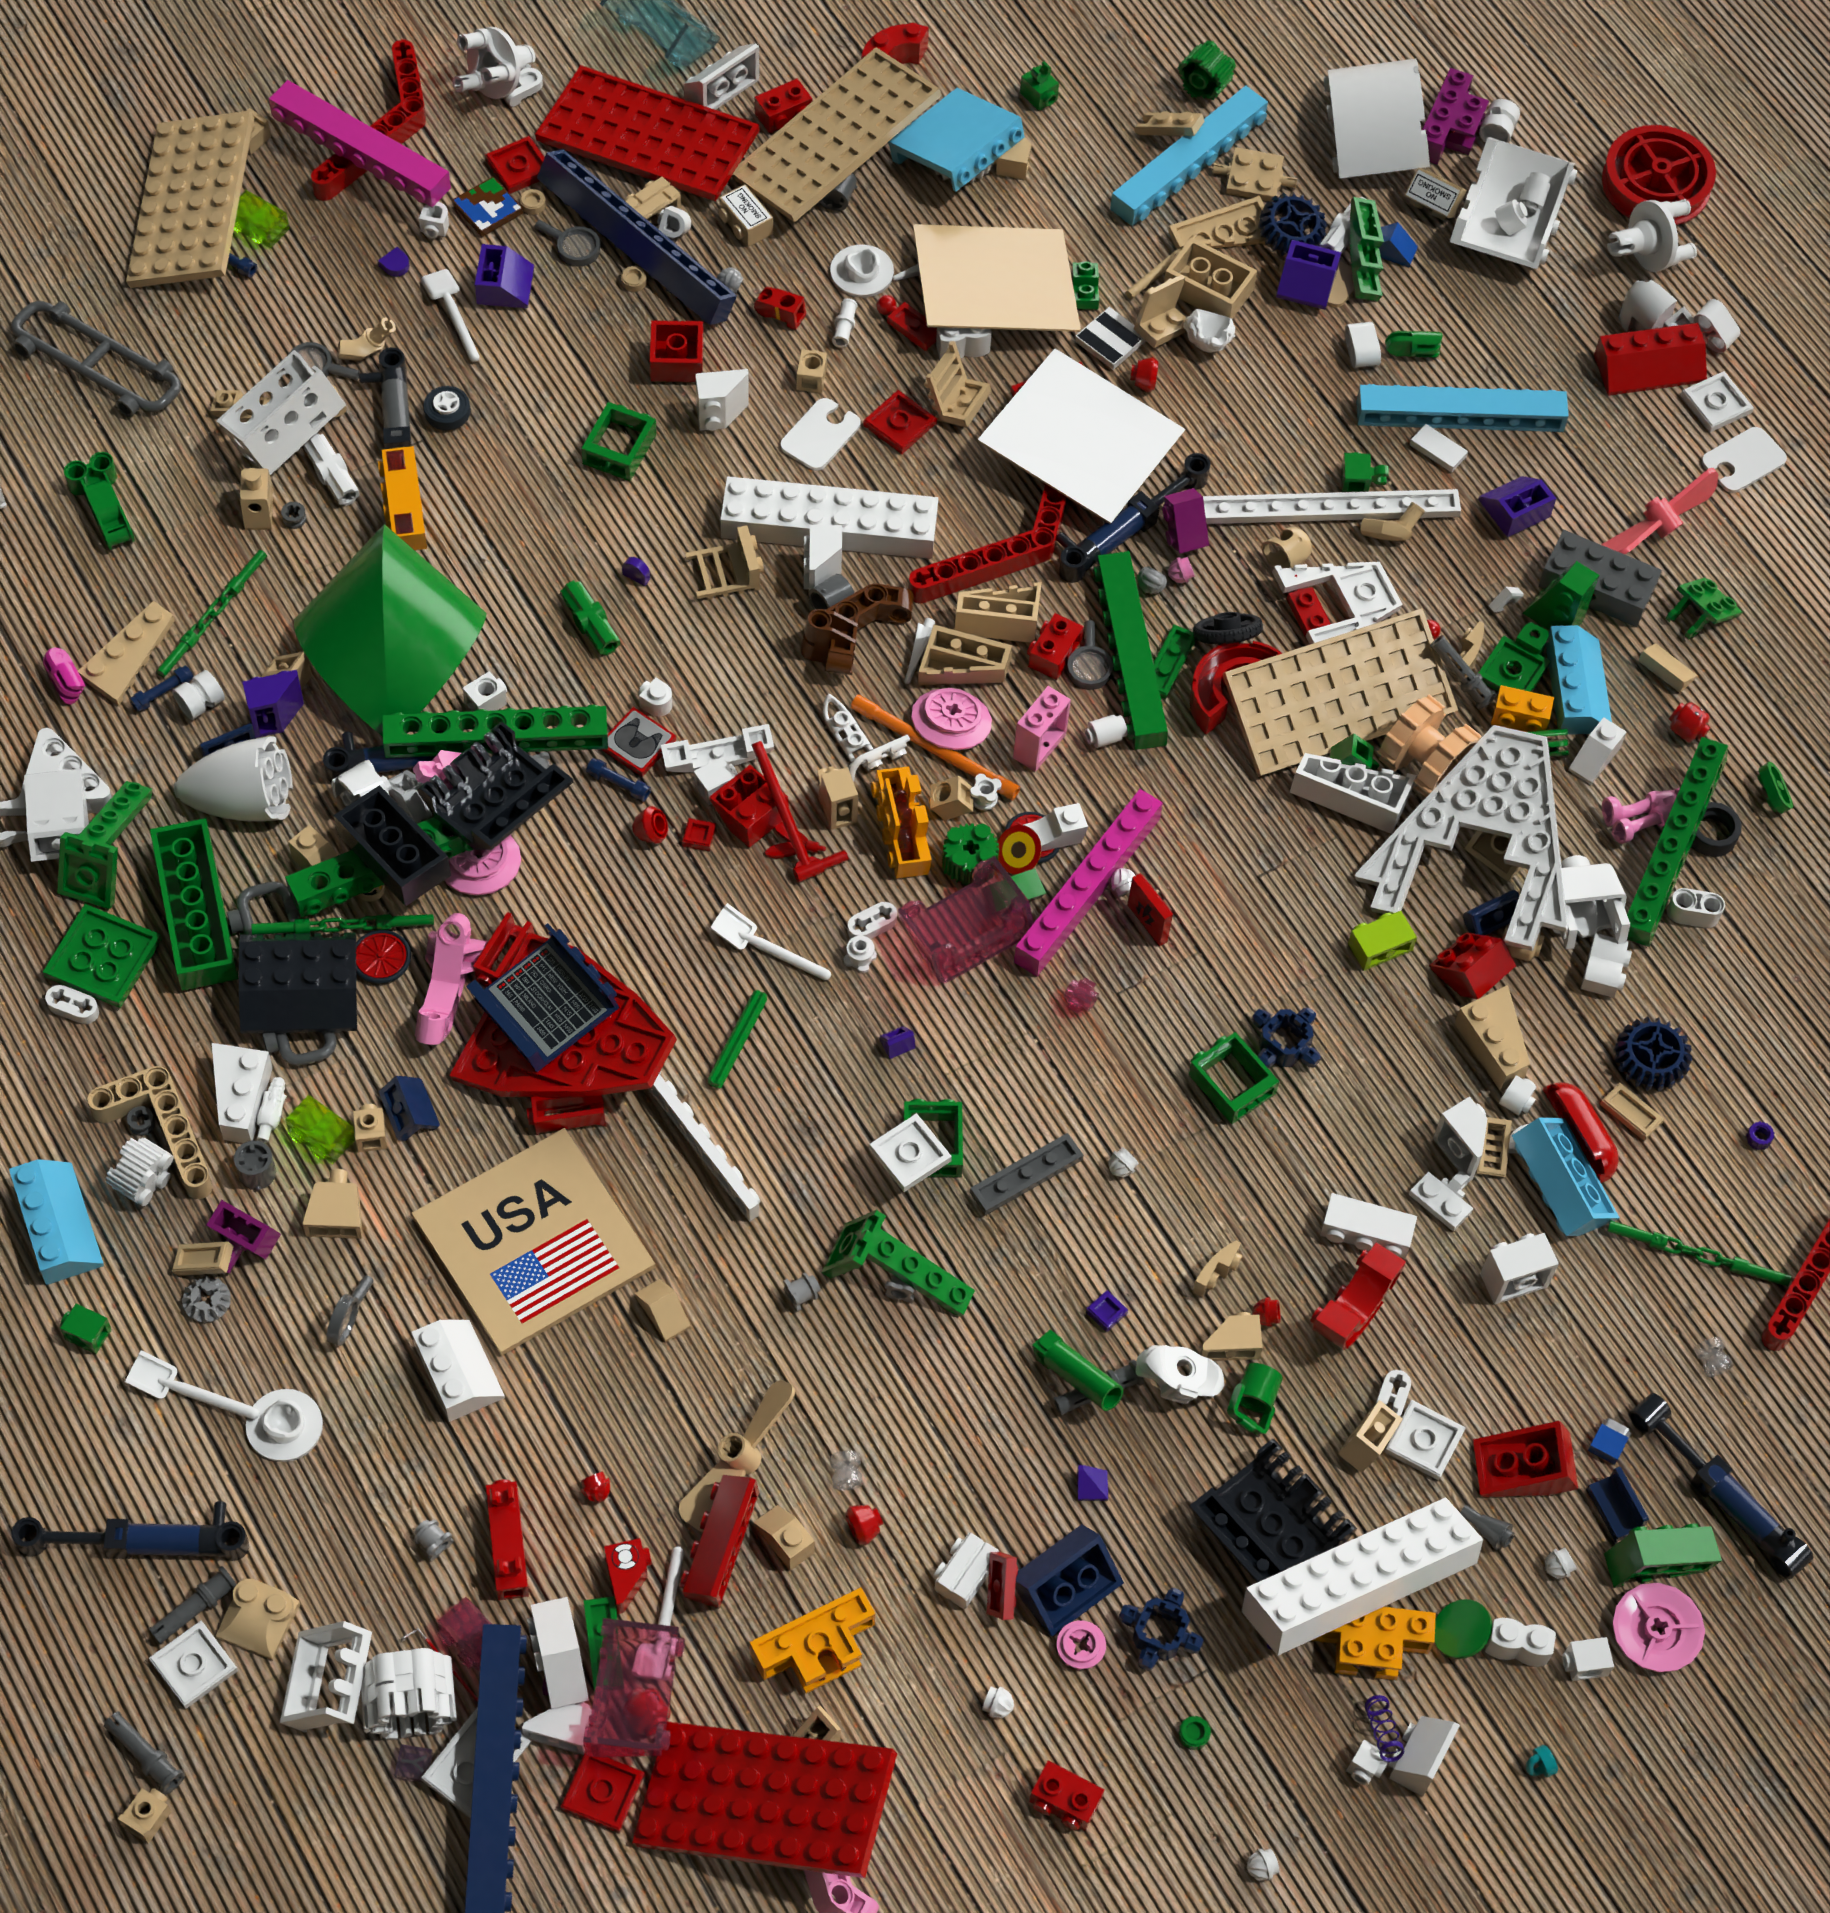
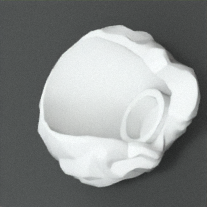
[1183,309,1235,353]

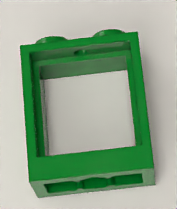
[581,402,657,481]
[1188,1032,1279,1124]
[903,1099,963,1177]

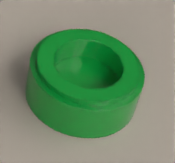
[1179,1716,1211,1750]

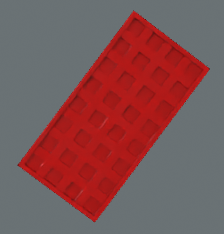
[535,65,759,201]
[632,1722,897,1878]

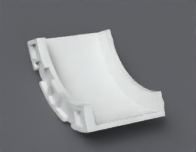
[1323,59,1430,178]
[1450,137,1577,269]

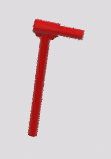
[751,741,849,883]

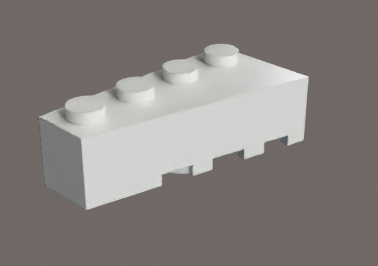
[1290,753,1417,834]

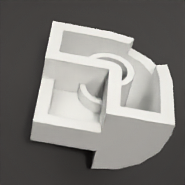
[1619,280,1677,332]

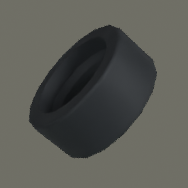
[1692,802,1742,857]

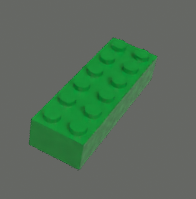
[150,818,239,991]

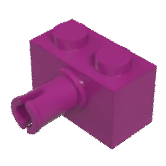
[1162,488,1209,553]
[206,1200,281,1274]

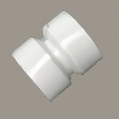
[1479,99,1520,143]
[172,670,225,720]

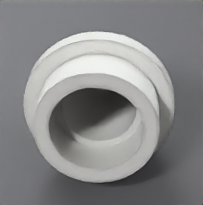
[1111,868,1135,897]
[1108,1147,1139,1177]
[1545,1547,1577,1579]
[982,1686,1014,1718]
[1247,1848,1280,1881]

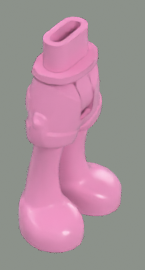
[1602,788,1680,844]

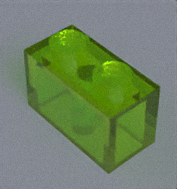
[234,190,289,249]
[285,1094,355,1164]

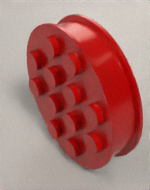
[1602,125,1716,225]

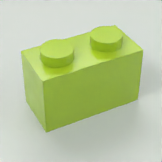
[1348,910,1417,971]

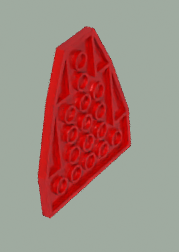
[449,933,677,1097]

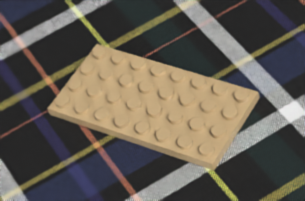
[732,47,942,222]
[126,110,254,288]
[1222,608,1458,777]

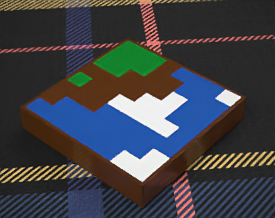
[452,176,523,237]

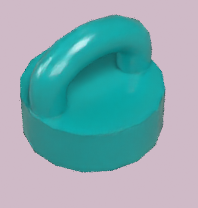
[1526,1744,1558,1778]

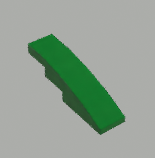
[1350,197,1384,301]

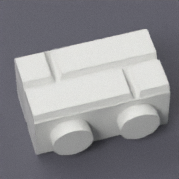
[933,1533,999,1609]

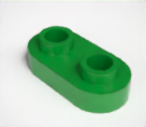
[1757,762,1793,814]

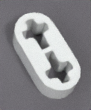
[847,902,897,939]
[45,985,99,1024]
[1376,1370,1411,1416]

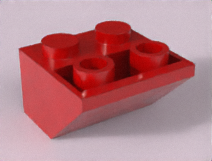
[709,765,789,848]
[1429,932,1516,999]

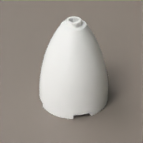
[174,736,293,822]

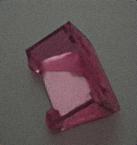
[898,856,1034,983]
[583,1618,685,1757]

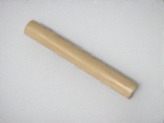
[1125,249,1181,300]

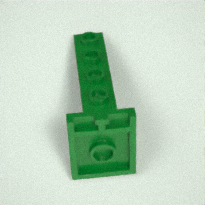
[57,781,152,909]
[821,1210,975,1316]

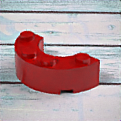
[861,23,929,64]
[1190,641,1282,735]
[1310,1242,1406,1350]

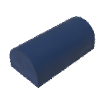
[1463,890,1519,935]

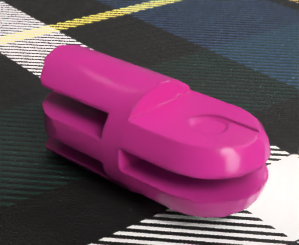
[42,648,86,705]

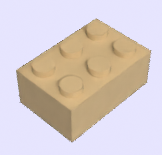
[1164,238,1257,319]

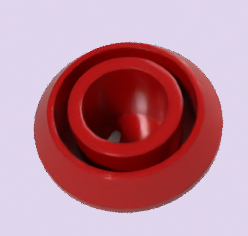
[1130,357,1158,393]
[632,806,668,844]
[845,1505,883,1545]

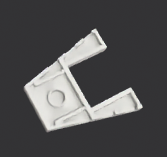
[1272,562,1402,644]

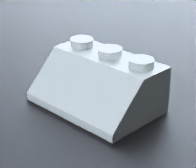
[684,43,759,110]
[411,1320,505,1422]

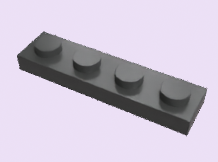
[970,1133,1084,1215]

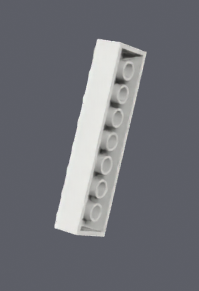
[721,476,938,559]
[1242,1498,1483,1656]

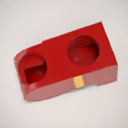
[754,287,806,330]

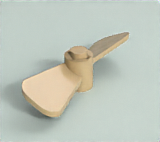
[679,1380,795,1533]

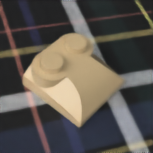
[216,1578,301,1660]

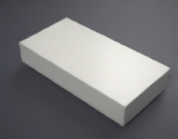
[1410,424,1468,473]

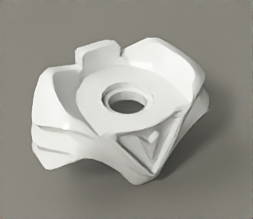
[1136,1345,1224,1404]

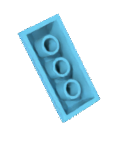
[1545,625,1612,734]
[1512,1118,1620,1236]
[9,1159,104,1285]

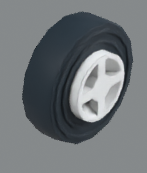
[423,386,471,431]

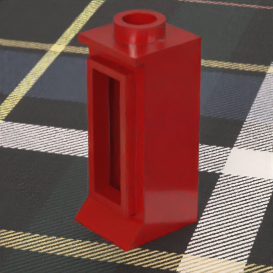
[473,912,535,987]
[527,1095,606,1135]

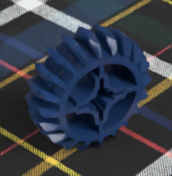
[1258,191,1327,256]
[1614,1016,1692,1092]

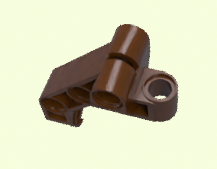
[800,583,914,675]

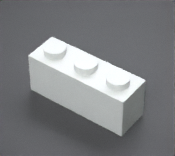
[1320,1193,1417,1259]

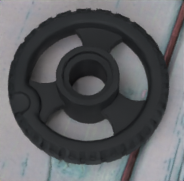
[1193,612,1263,645]

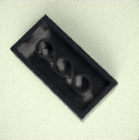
[334,785,451,906]

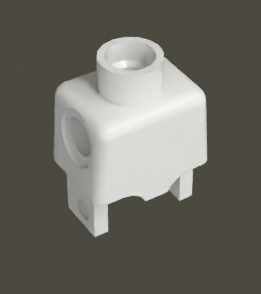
[1553,855,1630,949]

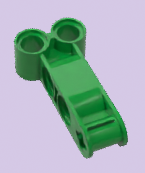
[64,452,135,550]

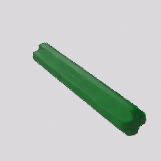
[708,990,767,1089]

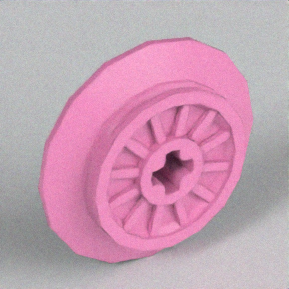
[911,688,992,750]
[444,835,521,896]
[1612,1583,1705,1673]

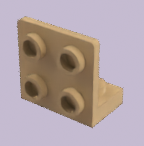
[1134,275,1187,348]

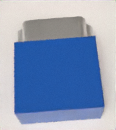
[1588,1418,1631,1465]

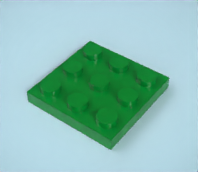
[43,904,162,1008]

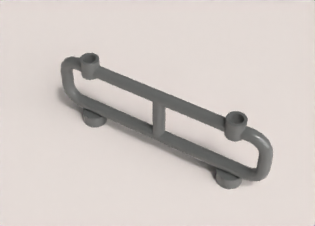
[11,301,181,417]
[226,882,340,1066]

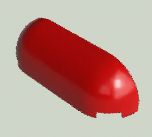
[1543,1082,1619,1183]

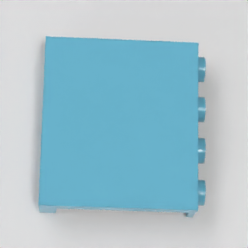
[888,88,1025,192]

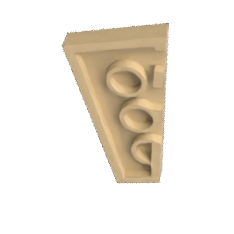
[1168,196,1266,250]
[78,601,175,706]

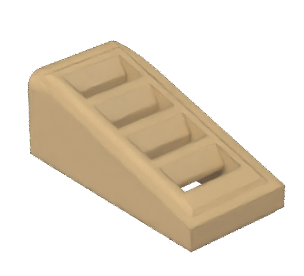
[1476,1117,1512,1178]

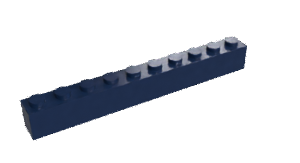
[537,149,737,325]
[465,1624,527,1913]

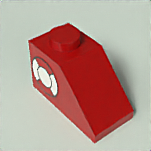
[604,1538,652,1614]

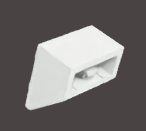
[804,525,842,590]

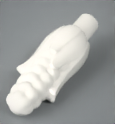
[257,1077,287,1143]

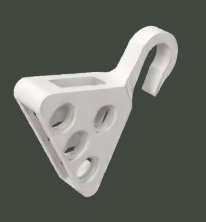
[0,728,112,847]

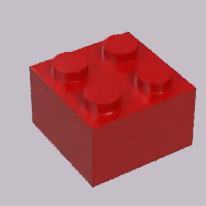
[650,320,704,382]

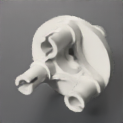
[452,27,536,99]
[1607,199,1697,272]

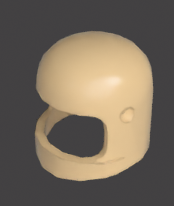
[1261,527,1312,568]

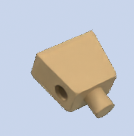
[240,468,273,530]
[303,1169,363,1239]

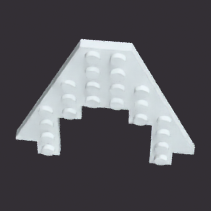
[1355,725,1568,951]

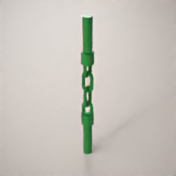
[156,550,267,678]
[251,914,434,935]
[1607,1220,1791,1287]

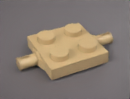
[1212,147,1298,201]

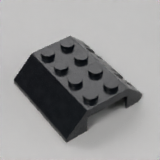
[417,722,574,850]
[239,932,357,1034]
[1189,1439,1357,1583]

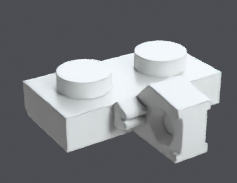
[1409,1170,1473,1232]

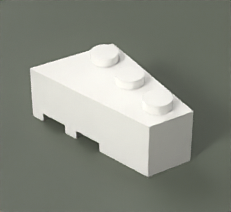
[212,1043,273,1143]

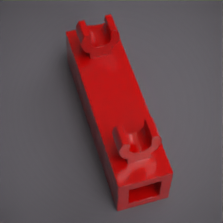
[486,1479,529,1601]

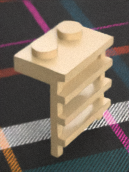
[924,341,992,427]
[685,525,764,600]

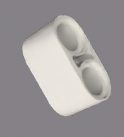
[1693,299,1740,353]
[1345,322,1381,368]
[1666,888,1725,928]

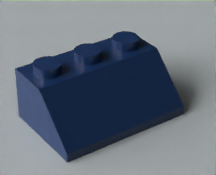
[1015,1524,1124,1637]

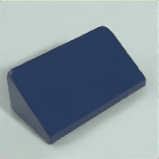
[198,723,256,758]

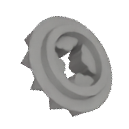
[182,1275,231,1322]

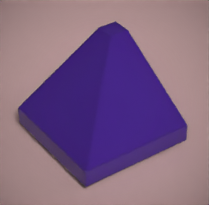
[1077,1465,1108,1501]

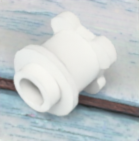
[970,774,1002,810]
[844,936,877,973]

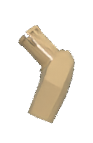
[338,318,396,361]
[1360,502,1425,541]

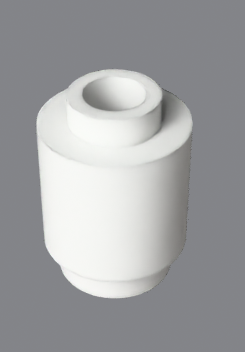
[1519,172,1551,212]
[1085,715,1128,748]

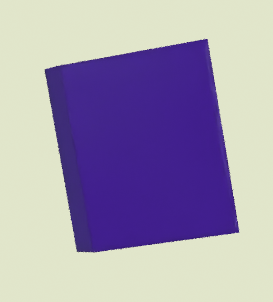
[879,1026,915,1059]

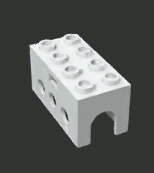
[217,350,346,475]

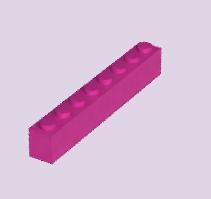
[269,80,451,207]
[1014,789,1163,977]

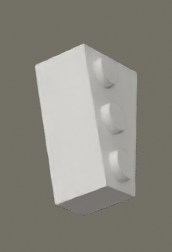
[527,1597,589,1709]

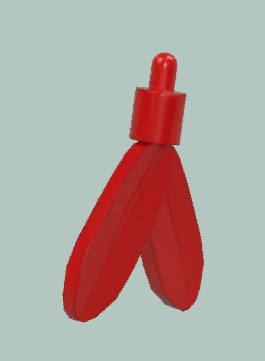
[765,822,826,859]

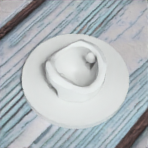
[830,245,894,298]
[246,1389,323,1462]

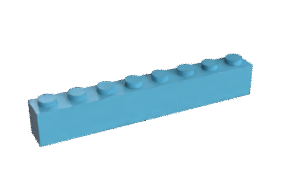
[1110,85,1268,226]
[1356,384,1569,432]

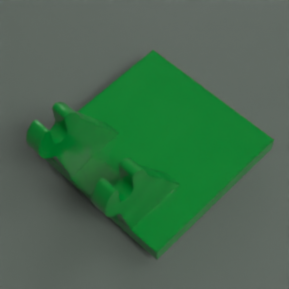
[1666,577,1742,640]

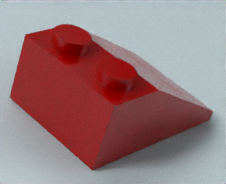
[1473,1420,1578,1497]

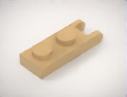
[1134,111,1205,136]

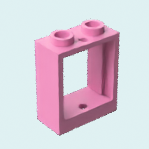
[1013,686,1071,772]

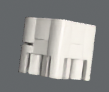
[361,1648,457,1740]

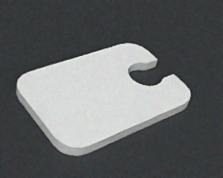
[781,398,861,471]
[1702,427,1787,493]

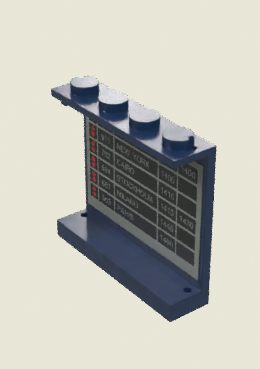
[466,923,619,1072]

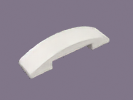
[661,724,774,772]

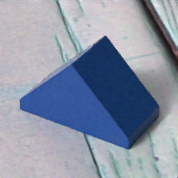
[1379,222,1418,267]

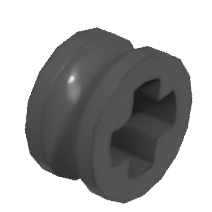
[281,502,306,529]
[127,1106,155,1136]

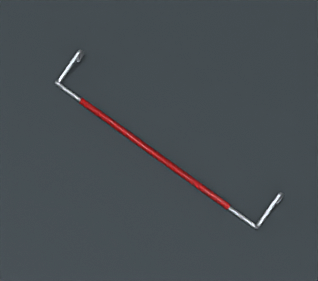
[401,1628,478,1702]

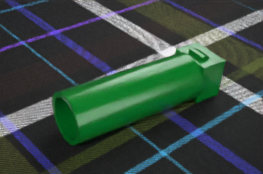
[1032,1329,1123,1411]

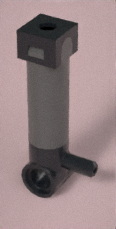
[359,347,412,449]

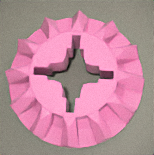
[1056,1620,1106,1671]

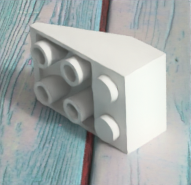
[24,768,89,862]

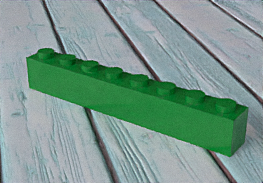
[1093,551,1168,750]

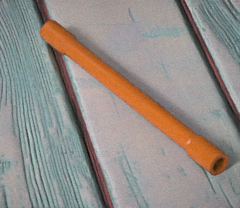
[851,694,1020,801]

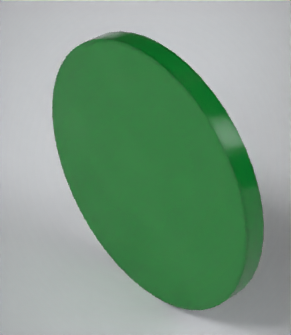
[1434,1599,1492,1659]

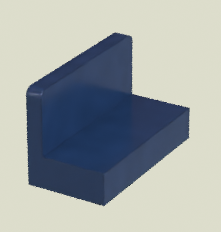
[378,1075,440,1141]
[1586,1466,1649,1542]

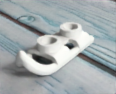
[823,694,873,762]
[848,734,910,782]

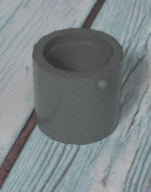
[819,173,857,211]
[808,574,854,610]
[234,1141,276,1190]

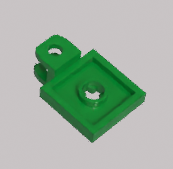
[1478,622,1550,692]

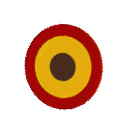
[997,825,1042,875]

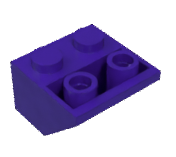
[1276,240,1341,310]
[475,244,534,309]
[1478,476,1556,537]
[242,670,304,738]

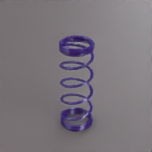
[1364,1695,1405,1762]

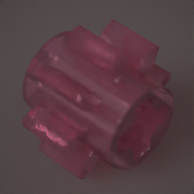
[1064,977,1099,1014]

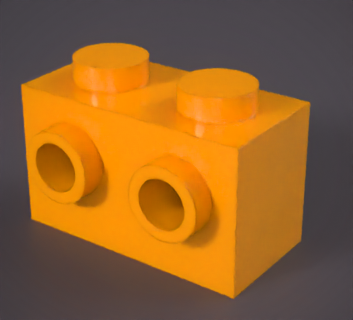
[1490,685,1554,732]

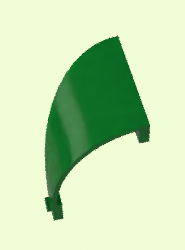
[294,524,487,737]

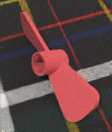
[1601,468,1718,554]

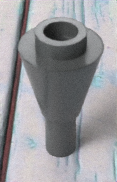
[1460,1505,1515,1550]

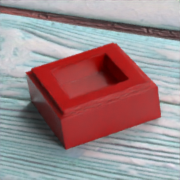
[682,818,716,852]

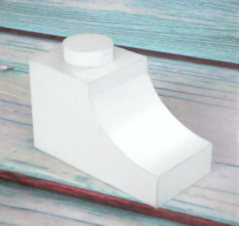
[388,770,432,823]
[1024,803,1088,851]

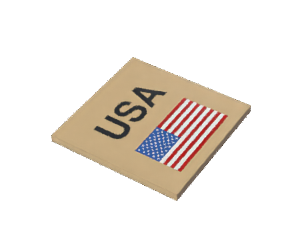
[412,1128,656,1356]

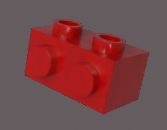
[754,78,813,134]
[1027,613,1084,680]
[1029,1760,1105,1832]

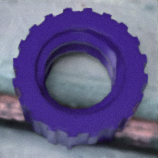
[1746,1121,1775,1150]

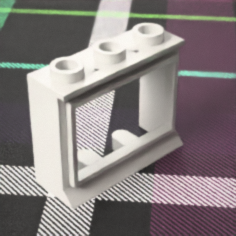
[280,1621,372,1732]

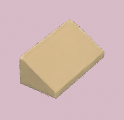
[1639,643,1698,693]

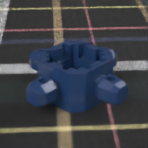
[1251,1007,1321,1068]
[1119,1588,1204,1671]

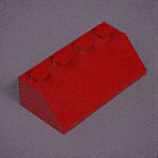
[1594,323,1707,396]
[680,1475,759,1609]

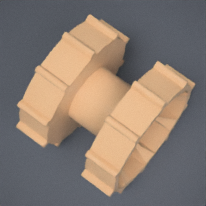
[1377,694,1482,797]

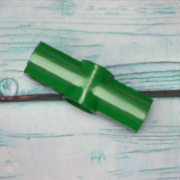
[560,580,620,656]

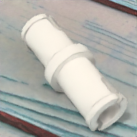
[832,298,857,348]

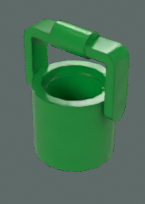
[1227,1363,1283,1435]

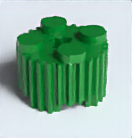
[1177,40,1236,100]
[942,823,999,888]

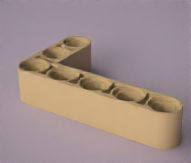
[87,1066,213,1199]

